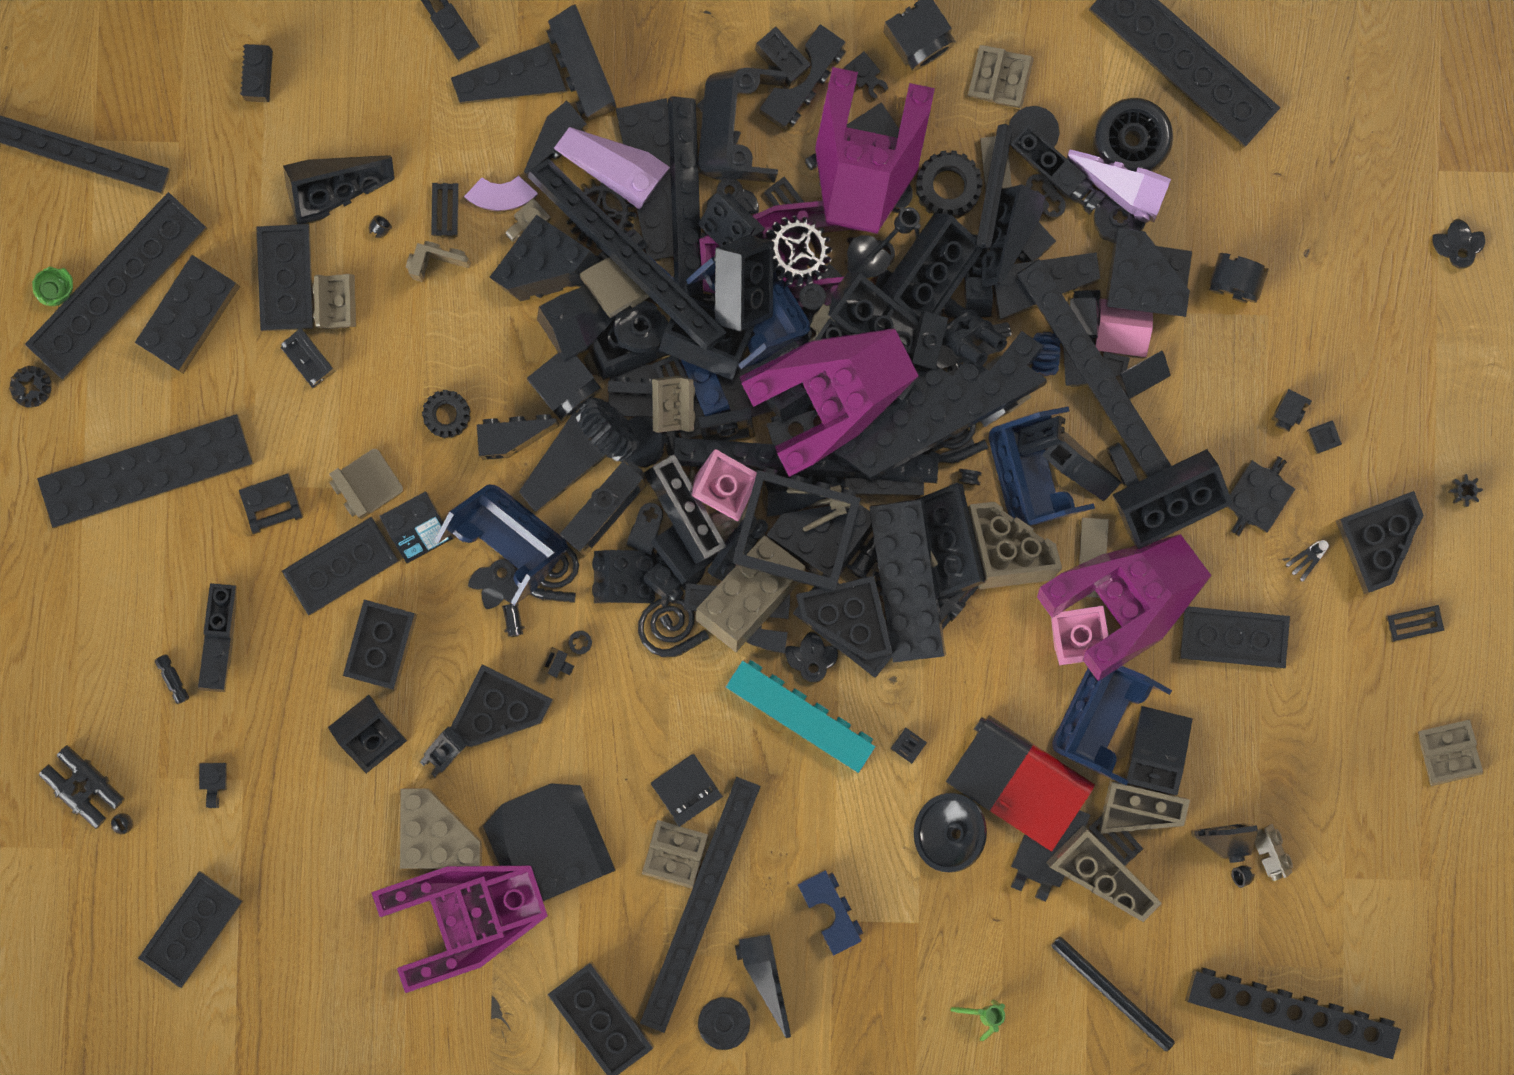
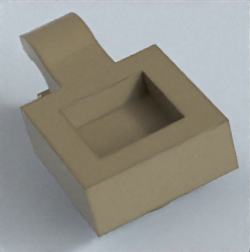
[505,198,551,242]

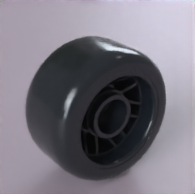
[1093,98,1173,172]

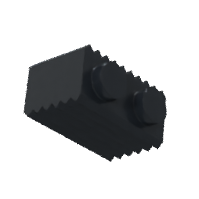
[240,44,273,102]

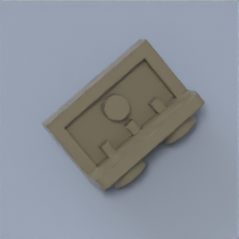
[313,274,356,329]
[652,376,695,433]

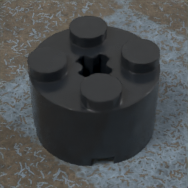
[1209,253,1269,303]

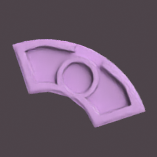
[464,176,538,211]

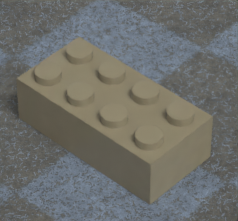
[696,535,805,652]

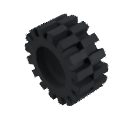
[422,390,471,438]

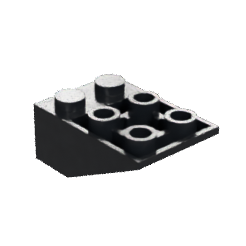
[477,414,559,460]
[1124,706,1193,795]

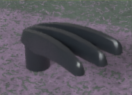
[1286,540,1329,582]

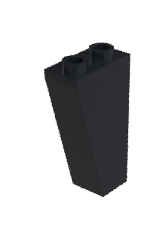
[519,412,607,513]

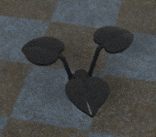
[847,184,921,278]

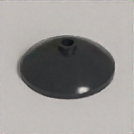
[914,793,987,873]

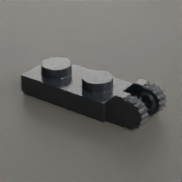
[421,0,480,62]
[707,516,768,581]
[420,727,467,778]

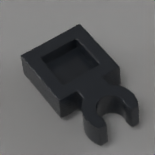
[844,51,888,100]

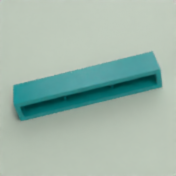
[726,660,876,773]

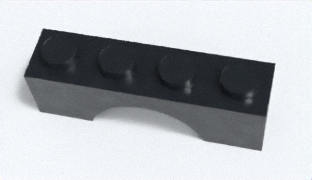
[760,24,847,131]

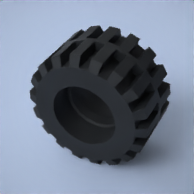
[916,150,982,218]

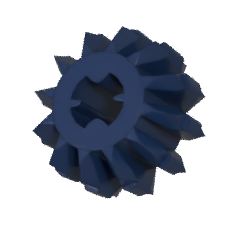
[1031,331,1060,376]

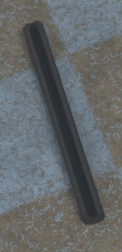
[1051,936,1175,1052]

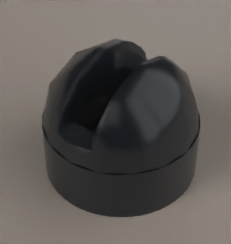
[368,215,392,238]
[111,813,133,834]
[1231,865,1255,888]

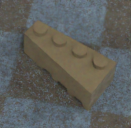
[1046,825,1162,922]

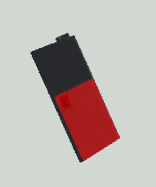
[946,715,1095,852]

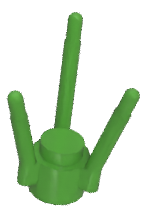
[950,999,1005,1041]

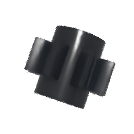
[1448,474,1483,507]

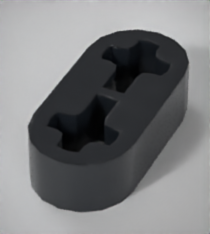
[1025,174,1066,219]
[1106,442,1139,488]

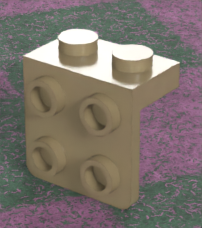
[406,241,471,282]
[329,449,403,519]

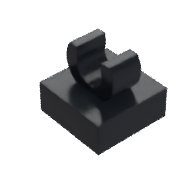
[541,647,574,678]
[890,727,927,764]

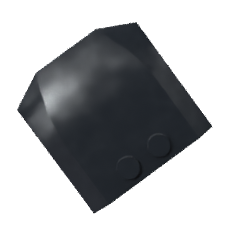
[483,783,616,901]

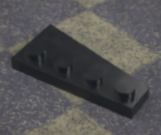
[451,43,567,104]

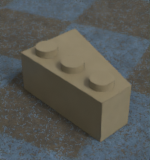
[1098,781,1190,834]

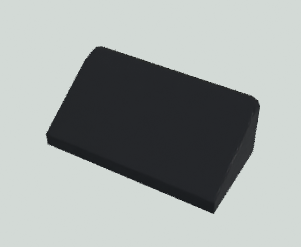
[1115,350,1171,399]

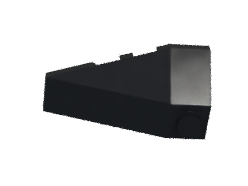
[537,286,617,362]

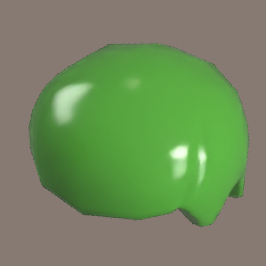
[32,266,73,306]

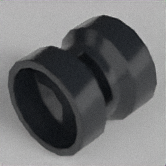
[1069,178,1106,214]

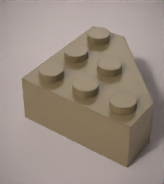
[968,502,1062,589]
[400,788,482,869]

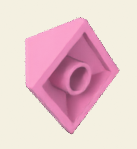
[1095,299,1153,358]
[692,449,757,521]
[1051,606,1108,665]

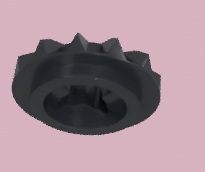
[9,365,52,408]

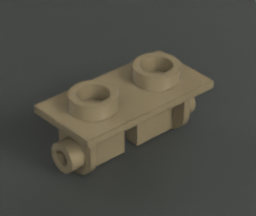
[1255,824,1293,881]

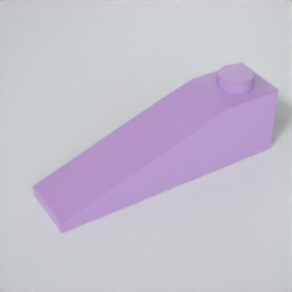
[554,127,670,209]
[1067,149,1171,222]

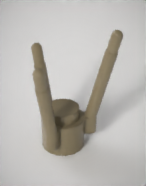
[787,485,851,532]

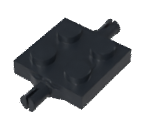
[1227,456,1295,537]

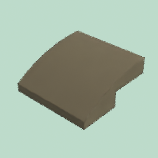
[968,45,1034,109]
[580,258,650,318]
[1418,720,1483,786]
[642,820,708,889]

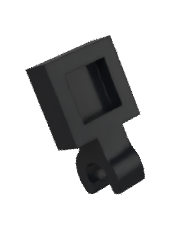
[199,763,227,808]

